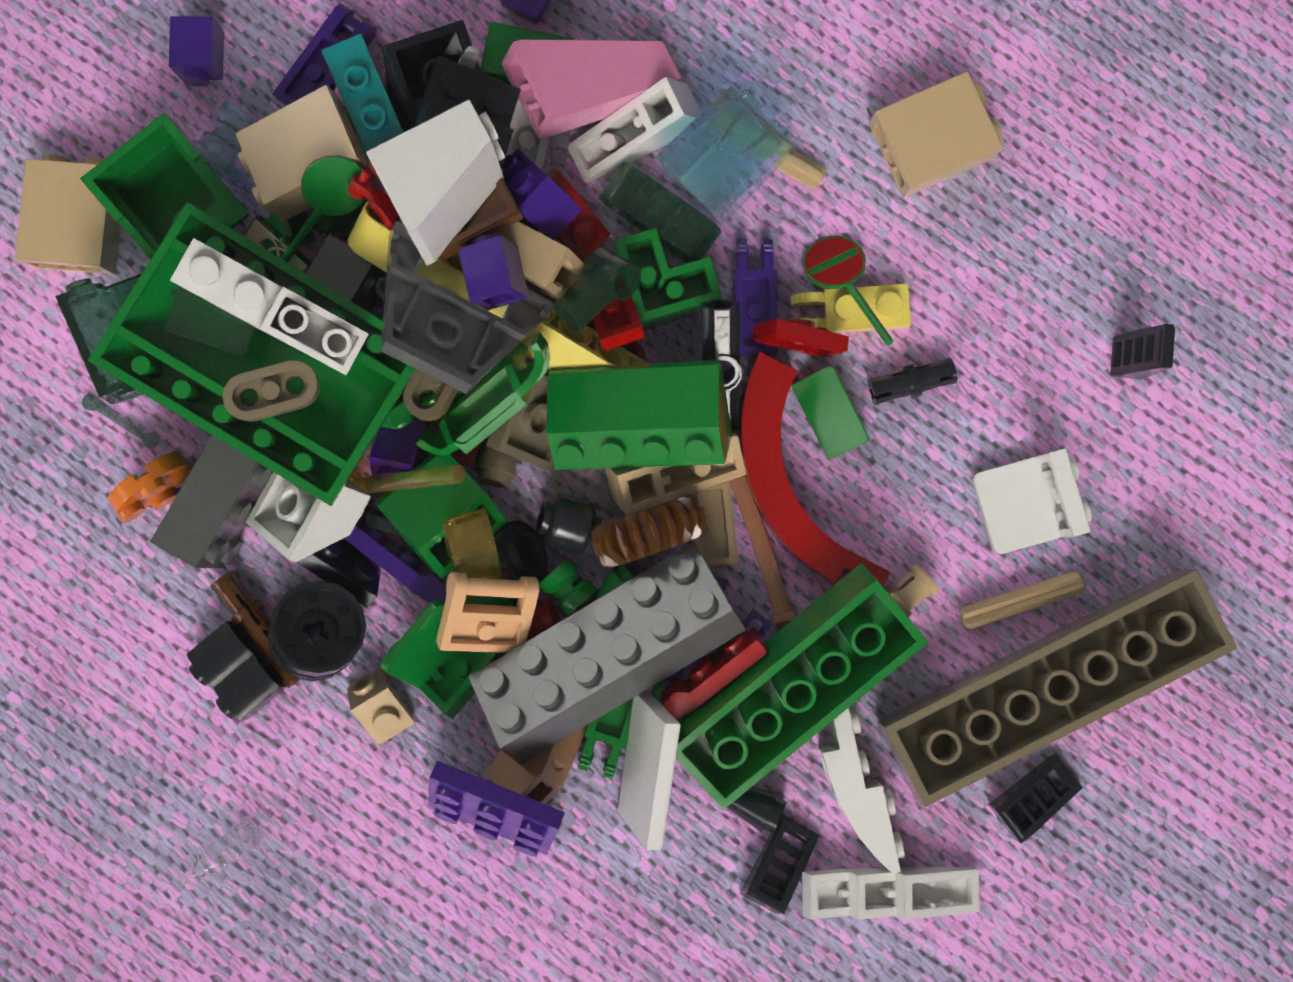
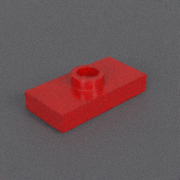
[753,319,849,358]

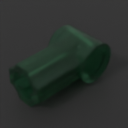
[553,247,641,332]

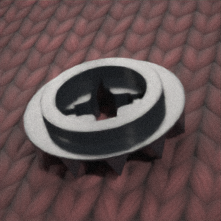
[494,520,548,584]

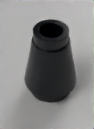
[727,786,787,834]

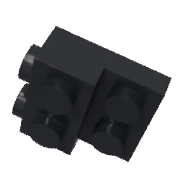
[414,55,521,170]

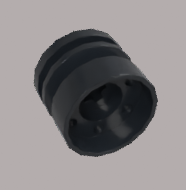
[267,580,367,682]

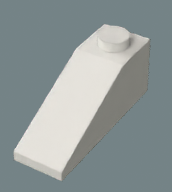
[567,77,705,183]

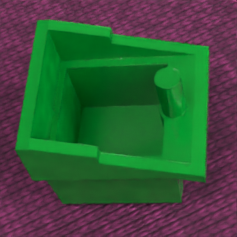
[80,113,250,260]

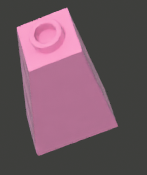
[501,40,681,140]

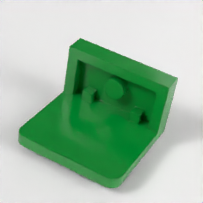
[381,600,507,719]

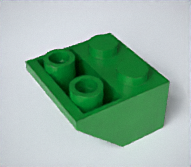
[374,454,508,579]

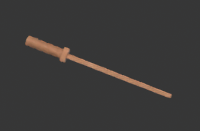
[729,475,796,631]

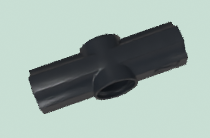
[701,299,742,431]

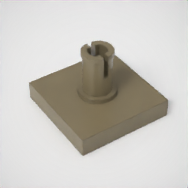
[486,375,554,472]

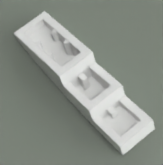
[802,867,979,920]

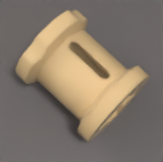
[884,564,940,618]

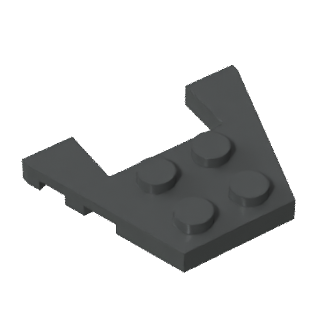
[381,221,554,394]

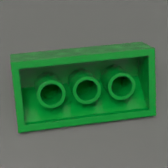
[546,360,732,470]

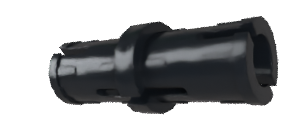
[868,357,958,405]

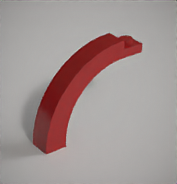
[739,352,890,587]

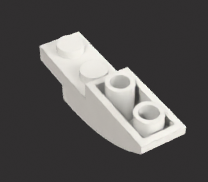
[170,238,369,375]
[818,708,905,874]

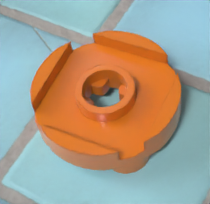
[107,451,193,523]

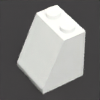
[366,100,505,266]

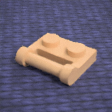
[436,572,539,653]

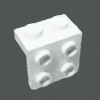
[972,448,1092,554]

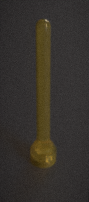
[349,465,466,494]

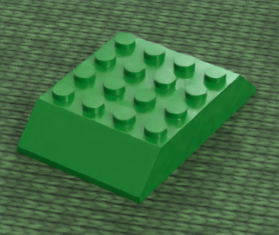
[88,202,416,506]

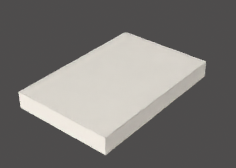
[617,691,681,850]

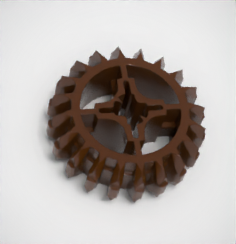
[591,495,708,568]

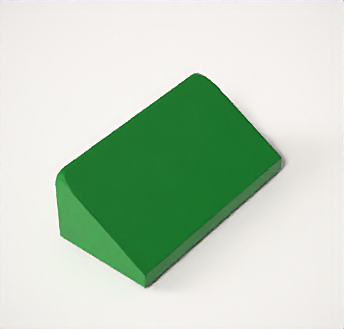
[791,364,870,461]

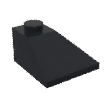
[382,20,482,132]

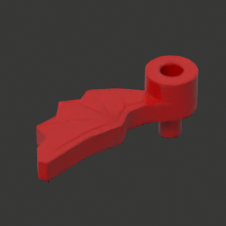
[347,169,400,230]

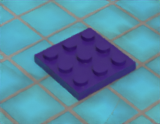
[428,761,565,856]

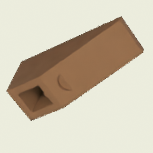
[484,725,588,804]

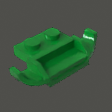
[415,332,551,456]

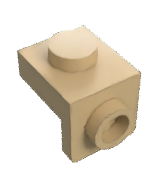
[347,668,415,746]

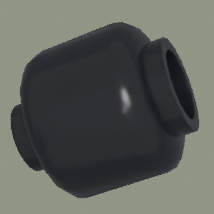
[536,493,602,553]

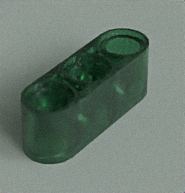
[598,162,722,263]

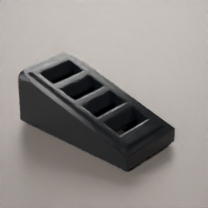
[1110,324,1176,379]
[988,753,1083,844]
[740,815,820,914]

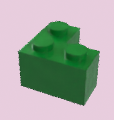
[615,228,723,330]

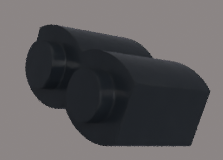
[186,621,287,721]

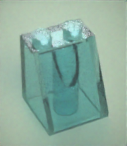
[655,86,793,225]

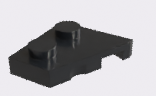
[296,538,381,608]

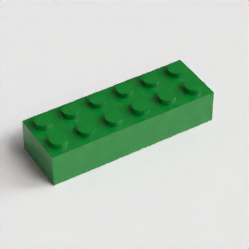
[676,563,928,809]

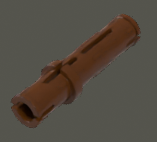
[210,570,300,688]

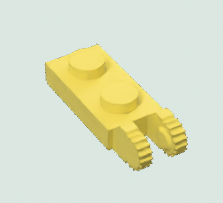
[790,283,911,333]

